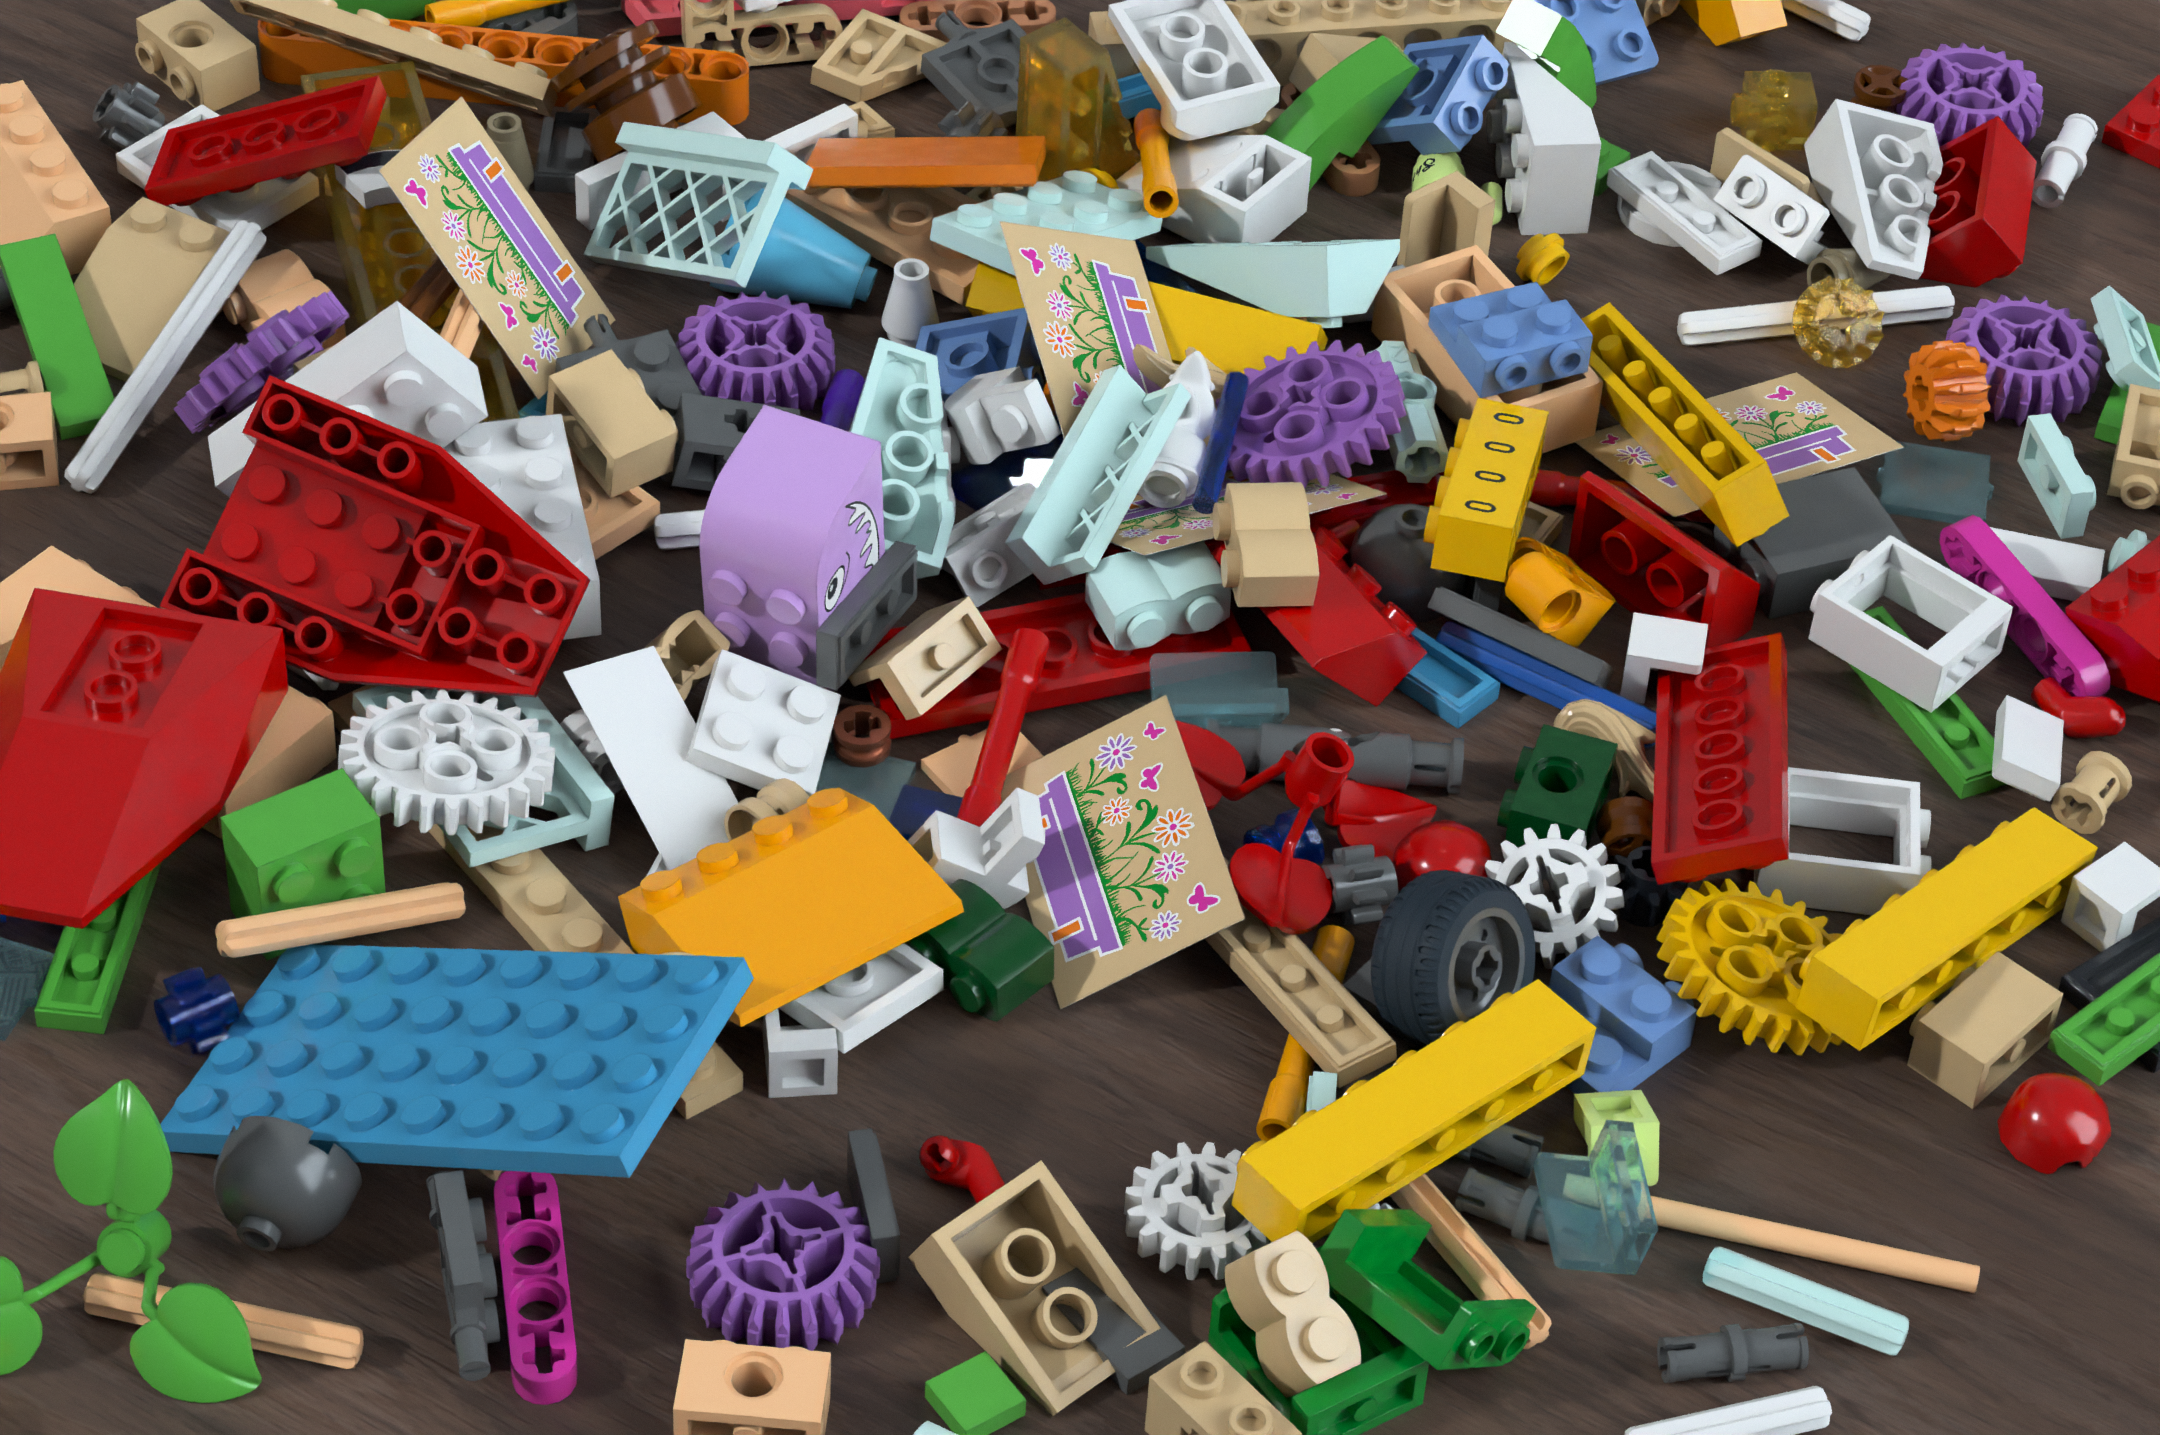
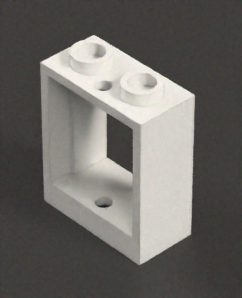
[1808,535,2013,713]
[1754,767,1931,915]

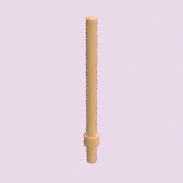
[1560,1177,1980,1294]

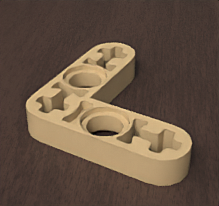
[680,0,843,66]

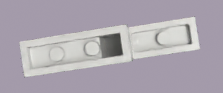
[575,104,858,230]

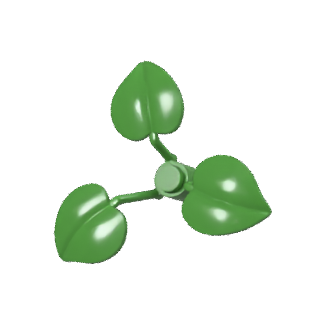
[0,1079,262,1403]

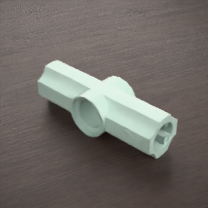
[1367,341,1449,483]

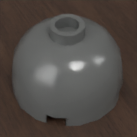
[1347,504,1469,622]
[213,1116,363,1252]

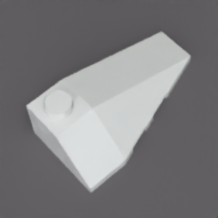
[1804,99,1943,280]

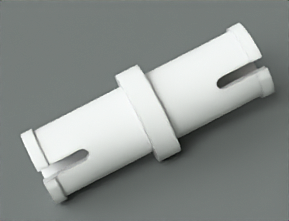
[2032,113,2098,208]

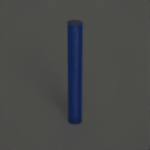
[1192,372,1249,514]

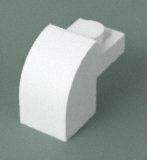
[944,366,1061,465]
[908,787,1045,909]

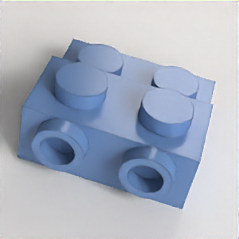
[1367,34,1510,155]
[1428,282,1593,398]
[915,308,1045,403]
[1548,935,1697,1094]

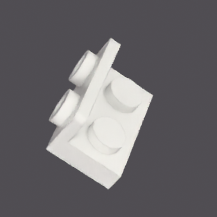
[1713,154,1830,265]
[941,481,1037,607]

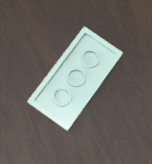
[930,170,1163,276]

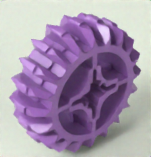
[1896,42,2044,148]
[676,290,836,410]
[1945,294,2102,426]
[686,1178,880,1351]

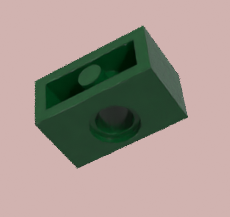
[1497,724,1618,865]

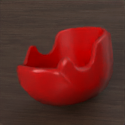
[1393,820,1492,891]
[1997,1073,2111,1175]

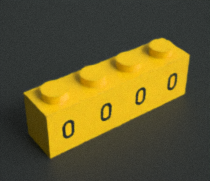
[1423,398,1549,582]

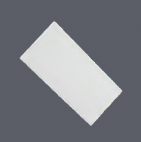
[563,646,738,870]

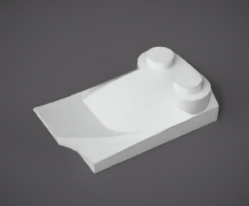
[1108,0,1280,141]

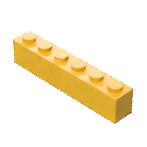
[965,261,1328,383]
[1581,302,1789,547]
[1795,807,2098,1051]
[1231,979,1596,1243]

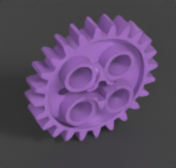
[173,291,349,434]
[1210,340,1406,489]

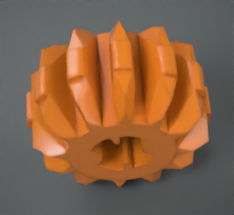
[1903,340,1991,442]

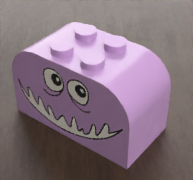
[699,405,885,691]

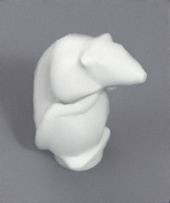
[1138,351,1218,508]

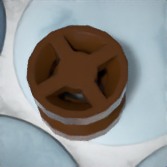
[1850,65,1908,115]
[1596,796,1653,865]

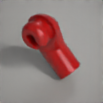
[2031,677,2126,738]

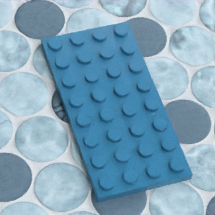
[160,944,754,1178]

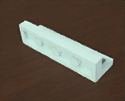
[1005,365,1192,585]

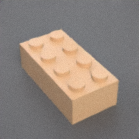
[1371,245,1603,453]

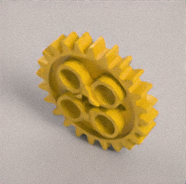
[1657,879,1843,1055]

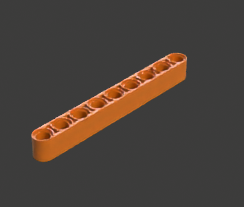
[258,18,749,126]

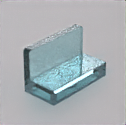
[1149,651,1289,729]
[1533,1120,1658,1275]

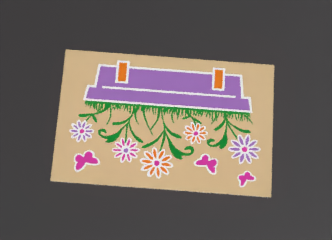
[379,96,615,400]
[999,221,1208,478]
[1575,372,1904,517]
[1111,472,1387,556]
[1001,695,1245,1009]

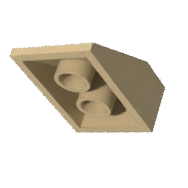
[74,197,229,382]
[908,1160,1160,1416]

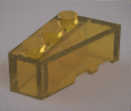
[1016,17,1141,182]

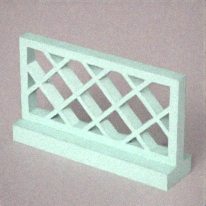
[583,122,814,288]
[352,686,615,868]

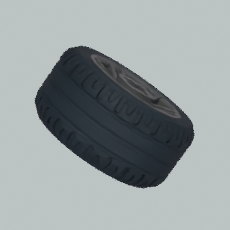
[1371,870,1536,1047]

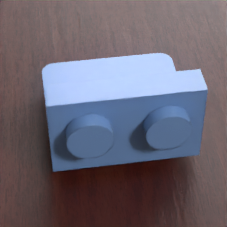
[1534,0,1659,86]

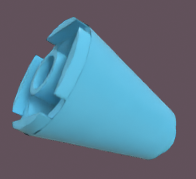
[709,188,878,309]

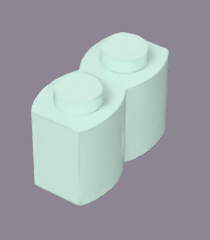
[1085,541,1231,650]

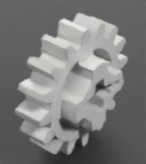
[1485,824,1624,969]
[1124,1142,1269,1280]

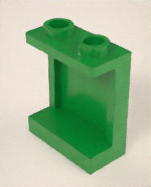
[1319,1209,1537,1370]
[1208,1245,1429,1435]

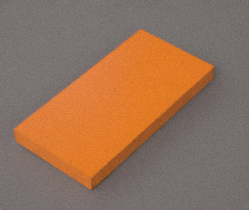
[806,136,1046,189]

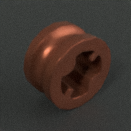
[833,704,891,768]

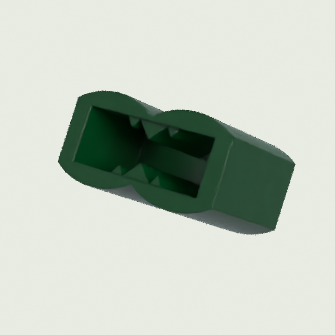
[904,879,1054,1022]

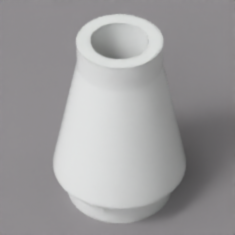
[881,258,939,348]

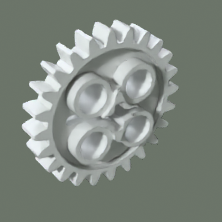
[338,689,555,835]

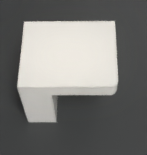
[1620,612,1708,703]
[2061,842,2160,952]
[763,1008,838,1098]

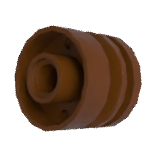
[550,20,702,163]

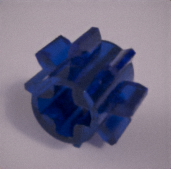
[154,967,240,1054]

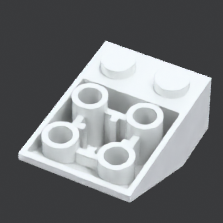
[1486,42,1601,235]
[1116,135,1312,243]

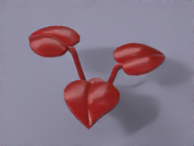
[1175,720,1437,934]

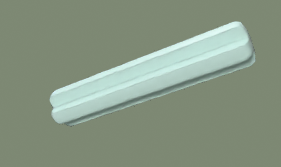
[1703,1247,1909,1356]

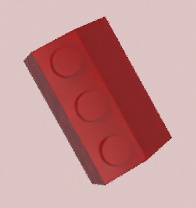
[1919,116,2037,288]
[1568,471,1761,648]
[1211,526,1427,707]

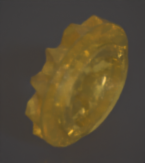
[1792,276,1885,368]

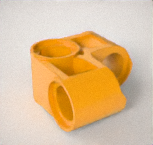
[1505,537,1616,648]

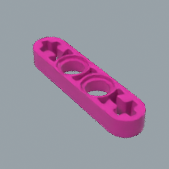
[1939,515,2111,696]
[494,1171,578,1405]

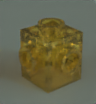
[1730,69,1818,152]

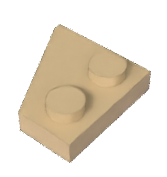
[810,8,947,103]

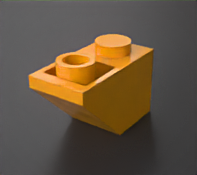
[1679,0,1787,46]

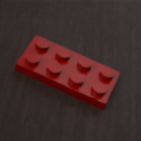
[144,75,387,207]

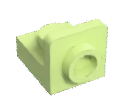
[1574,1090,1660,1188]

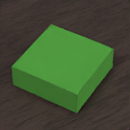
[925,1351,1026,1435]

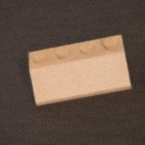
[0,80,112,276]

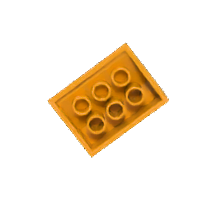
[618,787,964,1027]

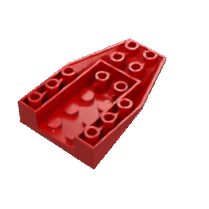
[160,375,590,698]
[0,588,288,929]

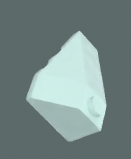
[1146,239,1400,328]
[849,337,955,579]

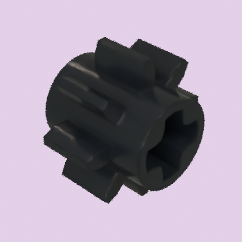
[1613,846,1688,927]

